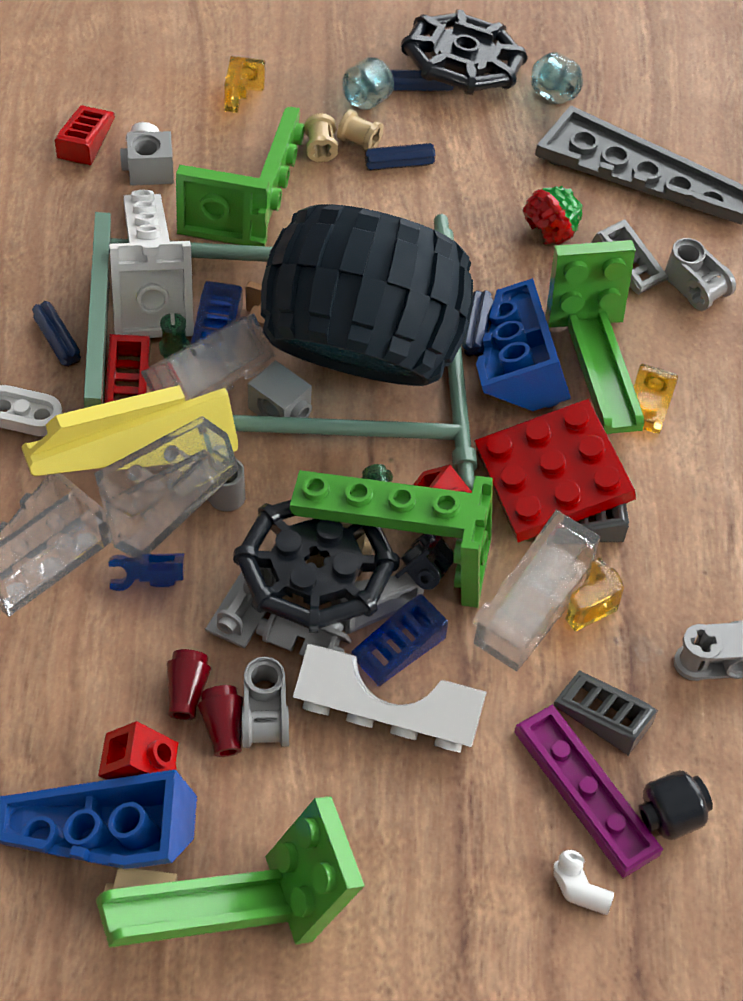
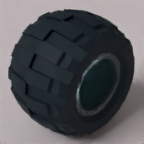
[260,204,473,386]

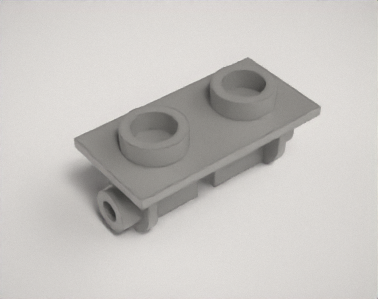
[205,568,276,649]
[256,614,352,656]

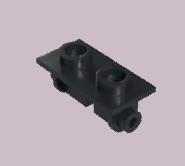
[394,533,454,590]

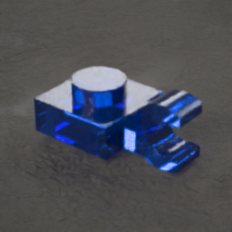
[108,553,185,591]

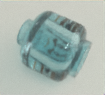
[531,52,583,104]
[342,57,394,110]

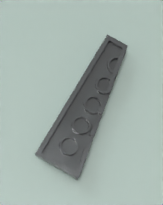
[535,105,743,225]

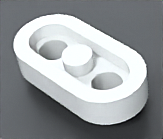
[0,385,62,436]

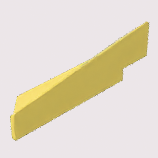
[22,385,238,476]

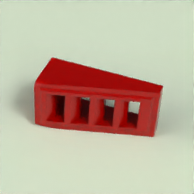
[55,105,115,165]
[105,334,150,403]

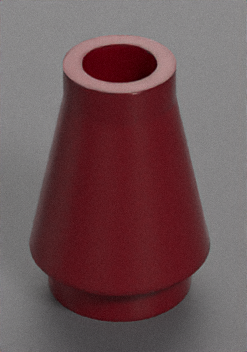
[167,649,211,720]
[198,685,243,757]

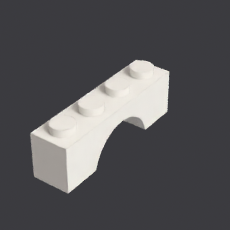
[293,644,487,752]

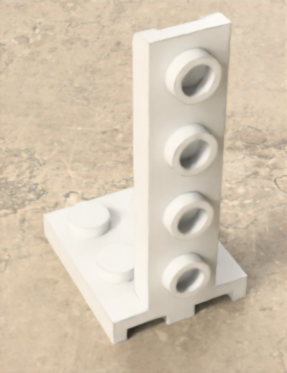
[109,190,194,338]

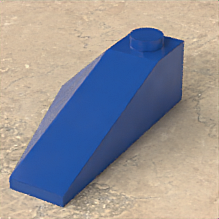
[476,278,571,411]
[0,769,197,869]

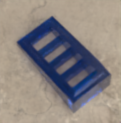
[189,281,243,364]
[351,594,448,686]

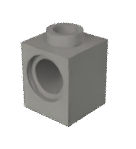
[120,131,174,186]
[248,360,312,434]

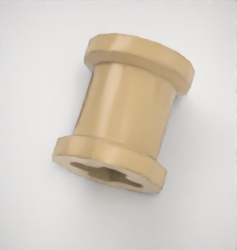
[337,109,384,151]
[304,113,338,162]

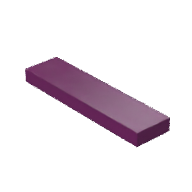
[514,704,663,879]

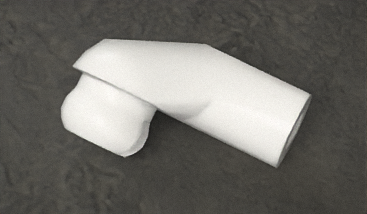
[554,850,614,915]

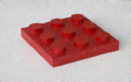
[474,399,636,543]

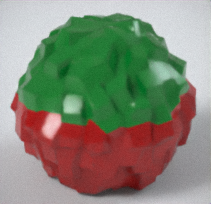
[522,186,583,245]

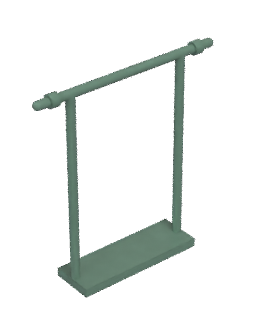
[84,212,477,490]

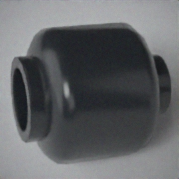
[638,770,713,840]

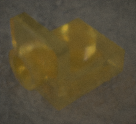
[224,56,266,113]
[633,364,679,434]
[566,557,624,632]

